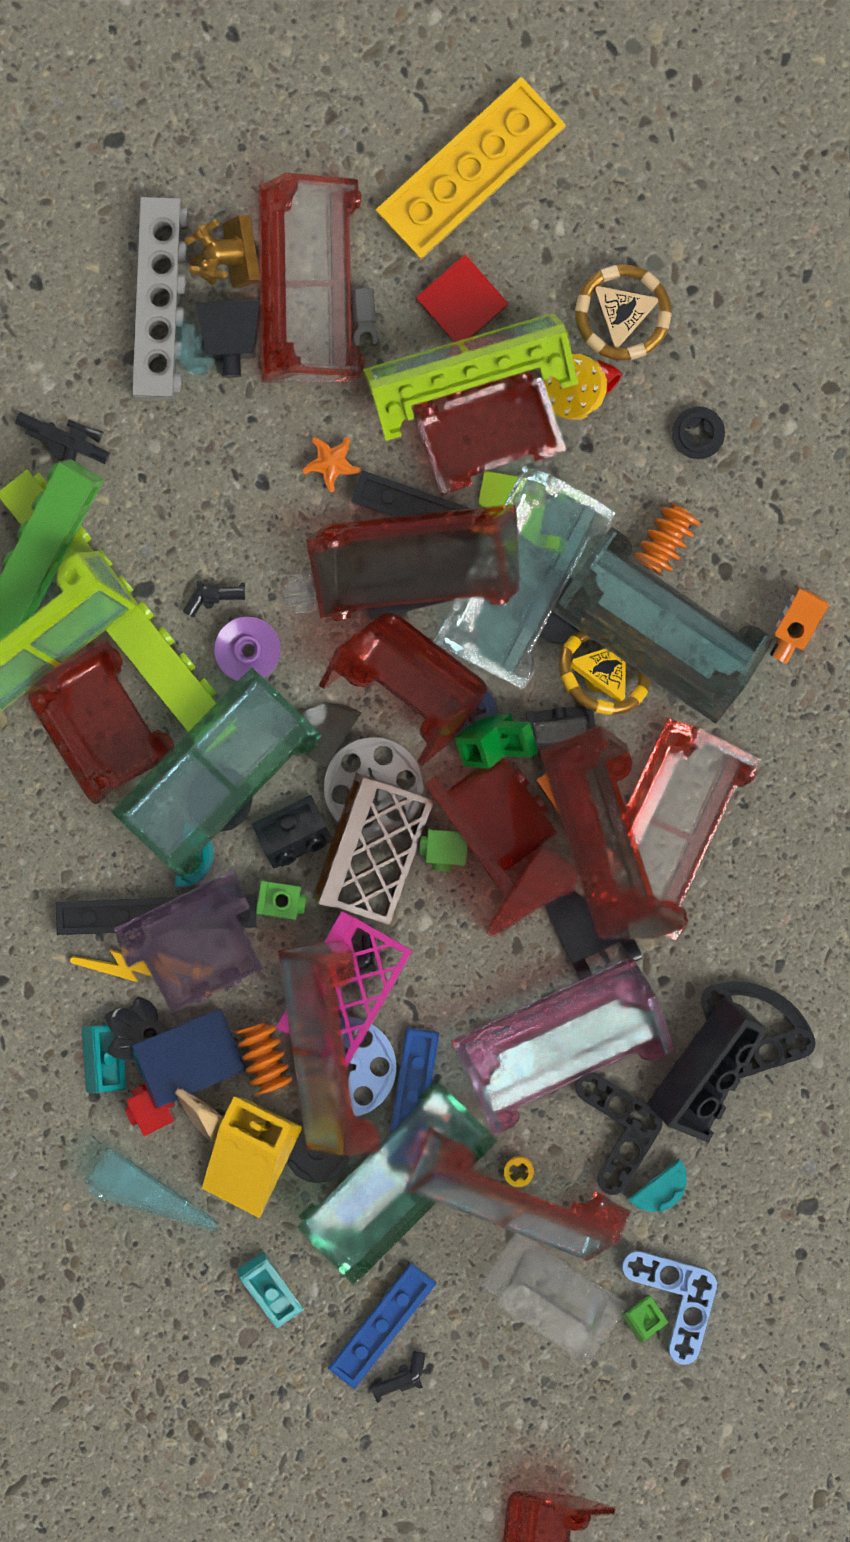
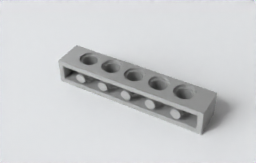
[133,197,188,401]

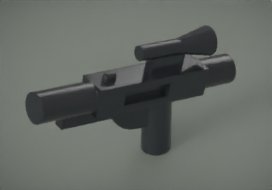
[15,412,110,464]

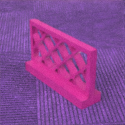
[276,911,413,1067]

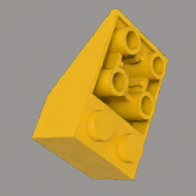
[202,1096,303,1218]

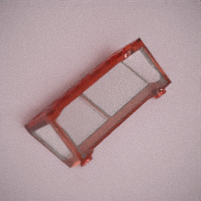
[258,173,364,383]
[584,718,761,941]

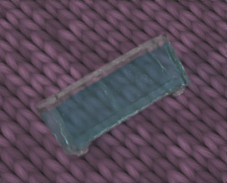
[433,465,616,690]

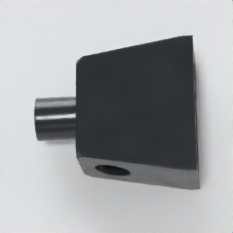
[196,300,261,378]

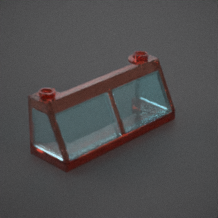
[277,940,381,1156]
[405,1126,631,1261]

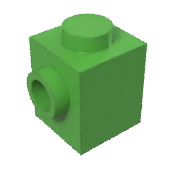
[420,830,468,872]

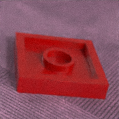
[416,254,509,342]

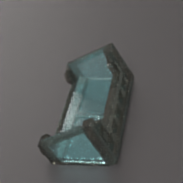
[552,526,774,724]

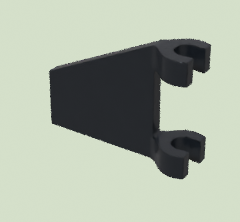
[544,890,643,987]

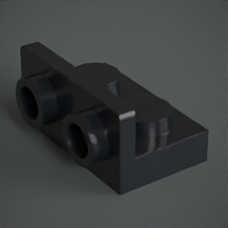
[252,795,333,868]

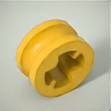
[504,1156,534,1187]

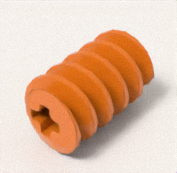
[633,502,701,576]
[234,1022,292,1096]

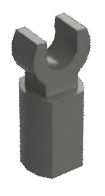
[351,288,379,348]

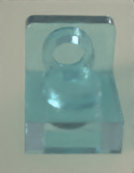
[181,324,216,375]

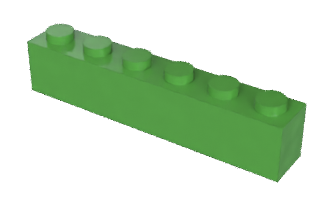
[0,459,104,641]

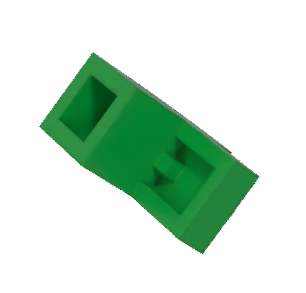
[455,714,538,769]

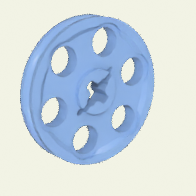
[296,1017,396,1117]

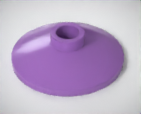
[214,617,281,683]

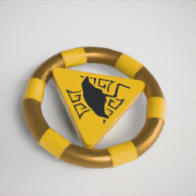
[559,627,651,715]

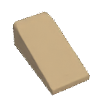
[175,1089,224,1142]

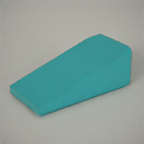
[237,1252,304,1329]

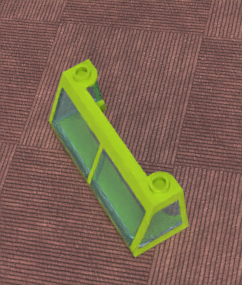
[363,313,578,441]
[0,551,138,712]

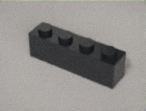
[647,997,766,1143]

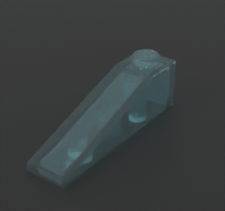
[85,1147,220,1231]

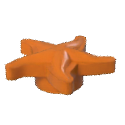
[303,437,360,493]

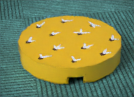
[544,354,607,421]

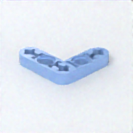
[622,1250,717,1365]

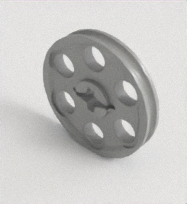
[324,737,423,837]

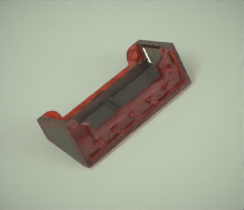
[306,504,520,621]
[540,725,686,939]

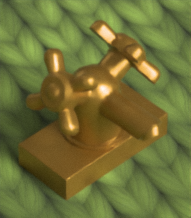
[184,215,261,288]

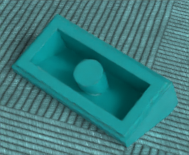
[82,1025,127,1093]

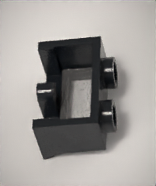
[525,706,598,758]

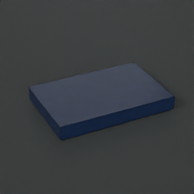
[129,1008,246,1109]

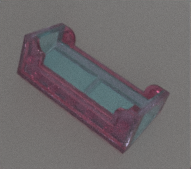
[451,957,675,1136]

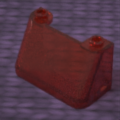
[28,641,177,804]

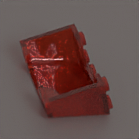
[412,369,566,496]

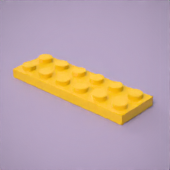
[376,77,566,260]

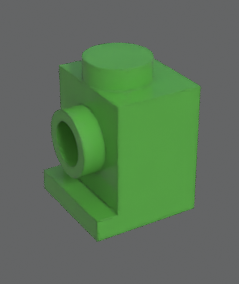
[256,881,307,920]

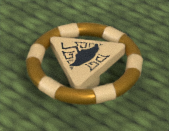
[575,265,672,360]

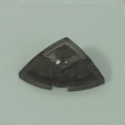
[271,703,361,768]

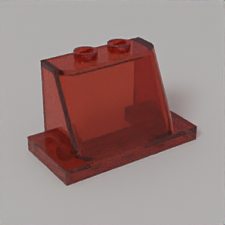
[425,757,558,894]

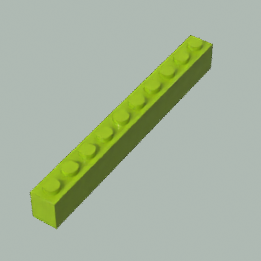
[0,469,238,754]

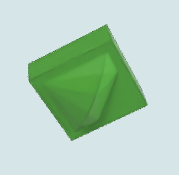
[621,1295,669,1342]

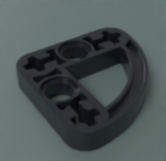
[700,982,816,1078]

